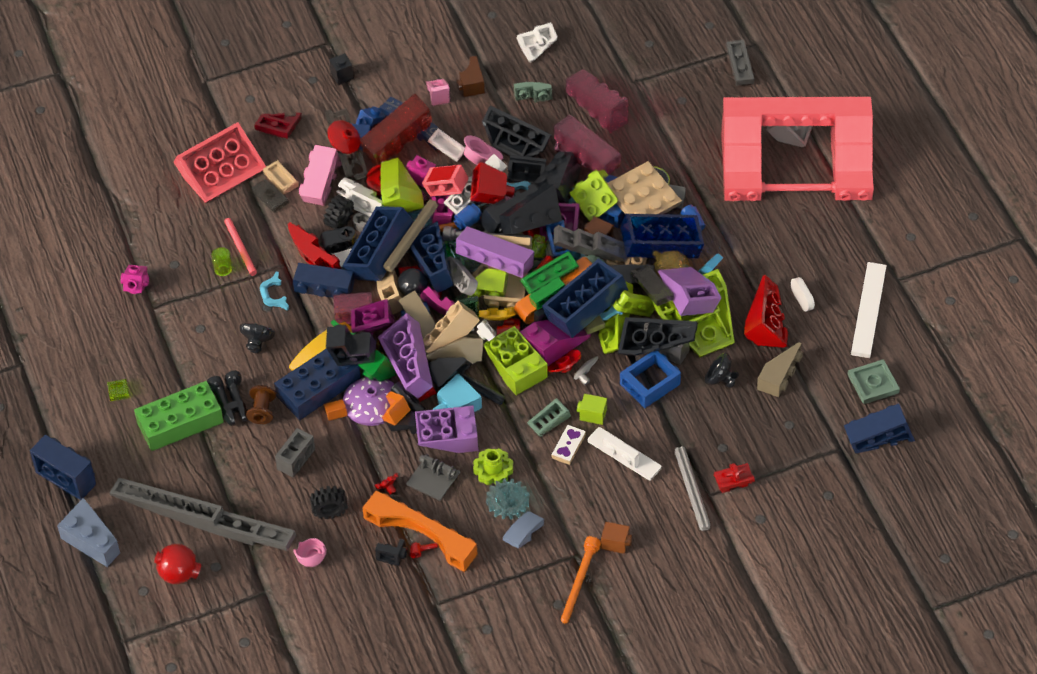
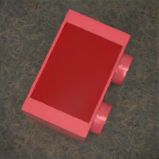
[422,165,469,197]

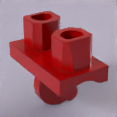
[714,463,755,493]

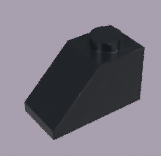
[428,357,472,388]

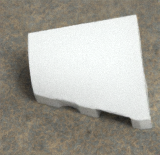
[517,23,557,62]

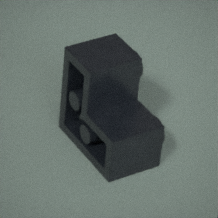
[326,324,376,366]

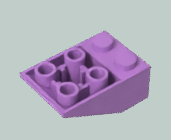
[658,267,721,316]
[415,406,478,453]

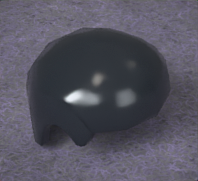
[397,268,428,295]

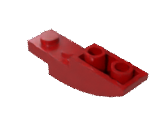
[287,222,342,269]

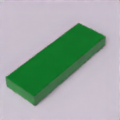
[520,251,579,295]

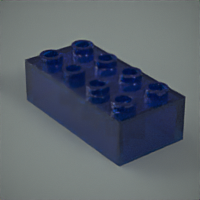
[620,214,704,258]

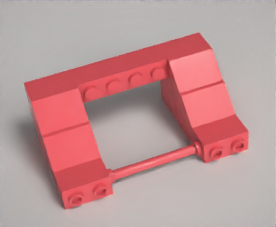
[722,97,874,201]

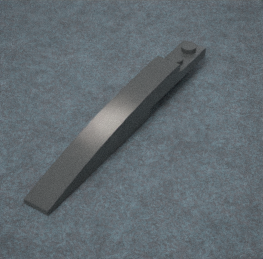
[110,478,296,551]

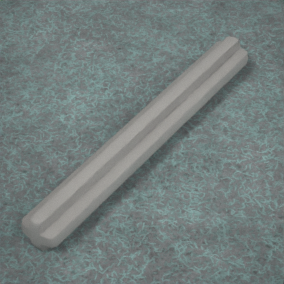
[675,446,711,531]

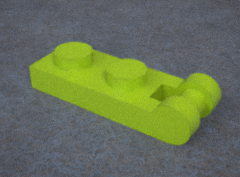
[613,290,655,317]

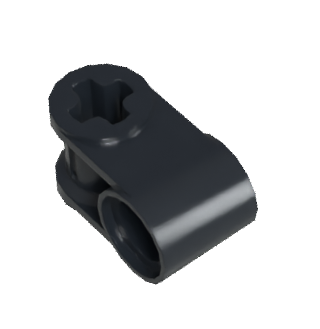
[320,226,357,255]

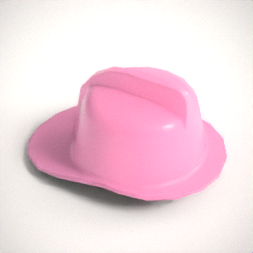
[464,135,503,165]

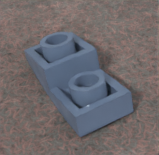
[503,511,544,549]

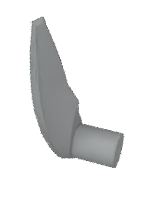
[574,356,598,386]

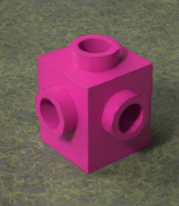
[120,265,149,294]

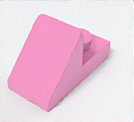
[426,79,450,106]

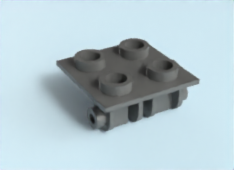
[406,454,460,501]

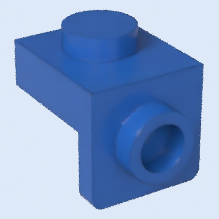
[356,107,387,130]

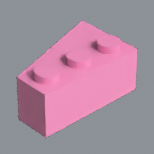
[299,145,342,206]

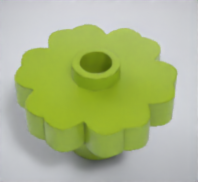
[473,448,513,485]

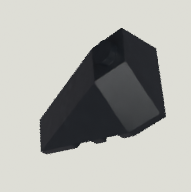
[618,317,698,356]

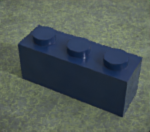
[293,263,355,300]

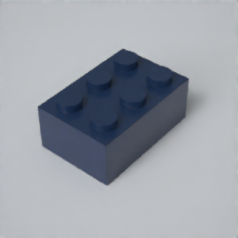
[30,435,96,500]

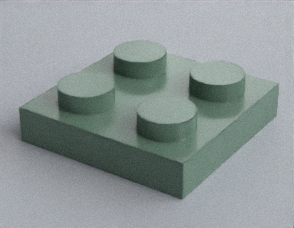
[848,359,900,405]

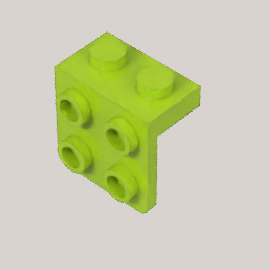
[570,169,618,221]

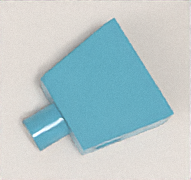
[433,374,482,412]

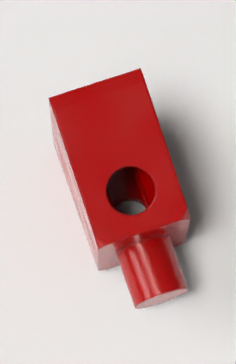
[470,162,515,204]

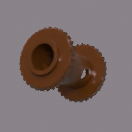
[246,385,276,424]

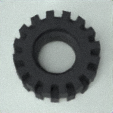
[323,195,354,229]
[310,486,348,519]

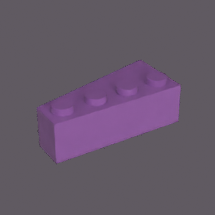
[378,313,433,398]

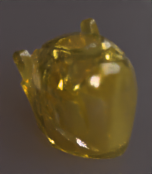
[653,250,691,285]

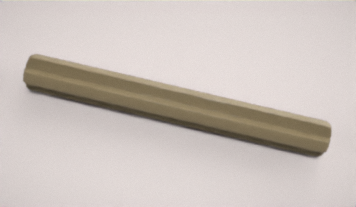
[383,199,438,272]

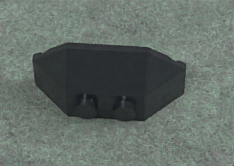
[482,105,552,157]

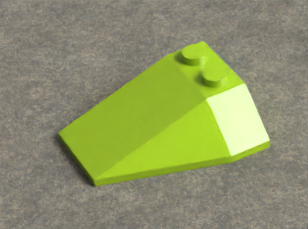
[650,269,735,358]

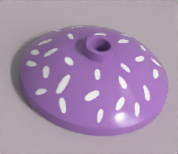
[343,377,394,426]

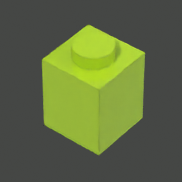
[577,394,607,425]

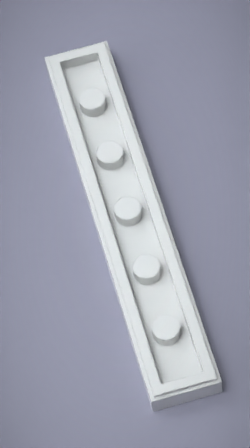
[851,262,886,358]

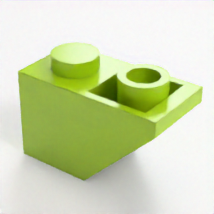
[472,269,508,297]

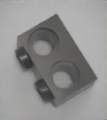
[275,428,315,478]

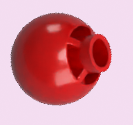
[154,544,201,584]

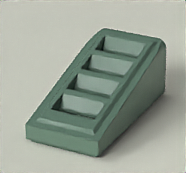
[527,398,571,437]

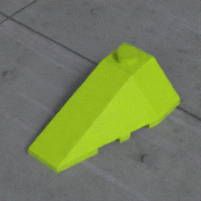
[598,281,633,354]

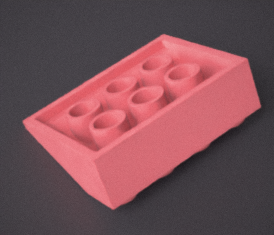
[174,122,266,203]

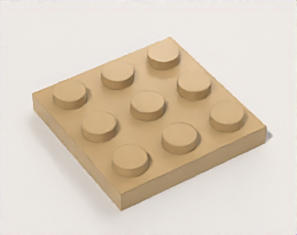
[607,161,682,228]

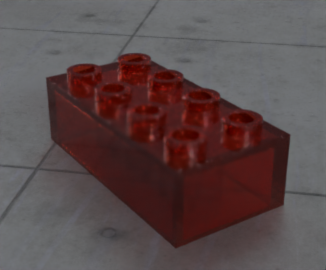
[360,94,432,166]

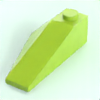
[381,158,424,213]

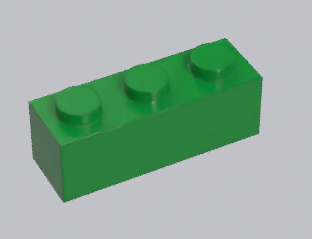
[529,277,565,310]

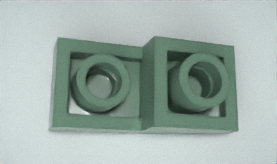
[514,82,552,103]

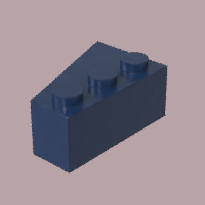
[844,404,915,454]

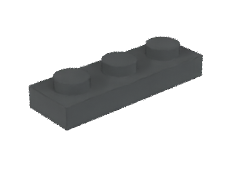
[726,40,754,86]

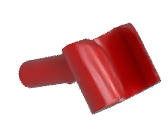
[410,542,438,558]

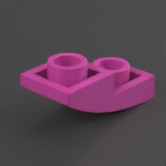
[420,287,455,316]

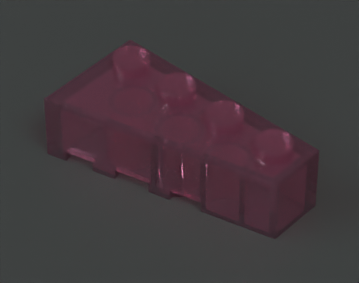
[566,69,628,133]
[554,115,621,175]

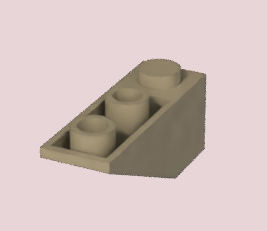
[425,333,483,364]
[757,342,803,397]

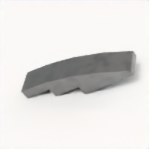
[554,225,628,262]

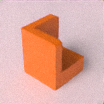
[382,391,411,426]

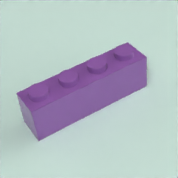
[456,226,534,278]

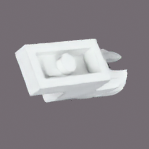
[337,177,384,217]

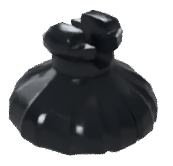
[239,323,276,354]
[704,353,739,388]

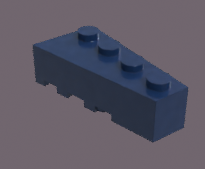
[409,221,454,293]

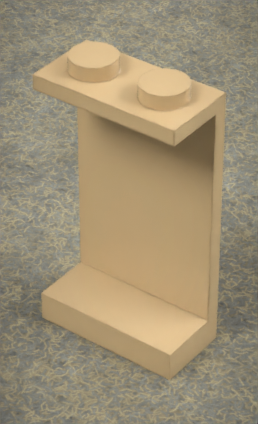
[484,235,532,308]

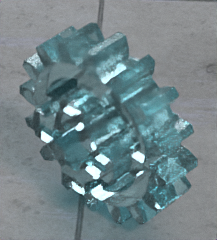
[486,479,529,520]

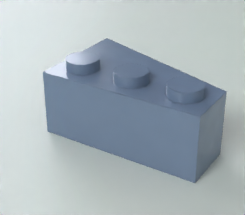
[57,498,120,567]

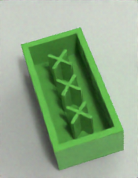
[134,381,224,451]

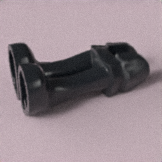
[207,370,248,426]

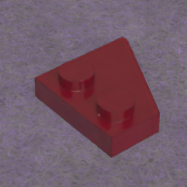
[254,112,302,139]

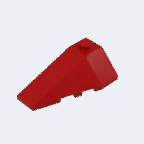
[744,275,788,348]

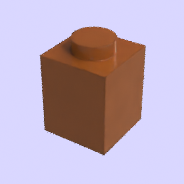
[601,522,632,554]

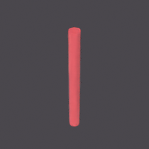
[224,218,257,276]

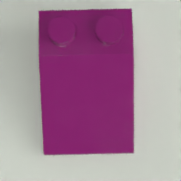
[351,298,395,334]
[520,320,591,366]

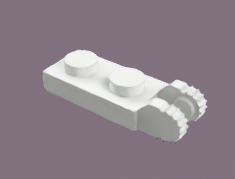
[477,319,496,341]

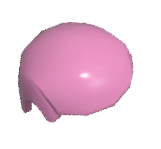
[294,538,326,567]

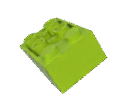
[483,326,548,395]

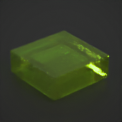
[107,379,130,402]

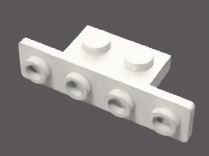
[588,427,661,481]

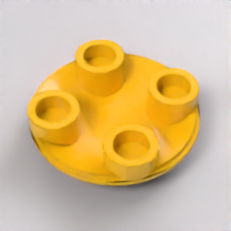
[479,307,517,321]

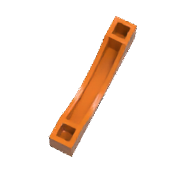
[362,491,478,572]

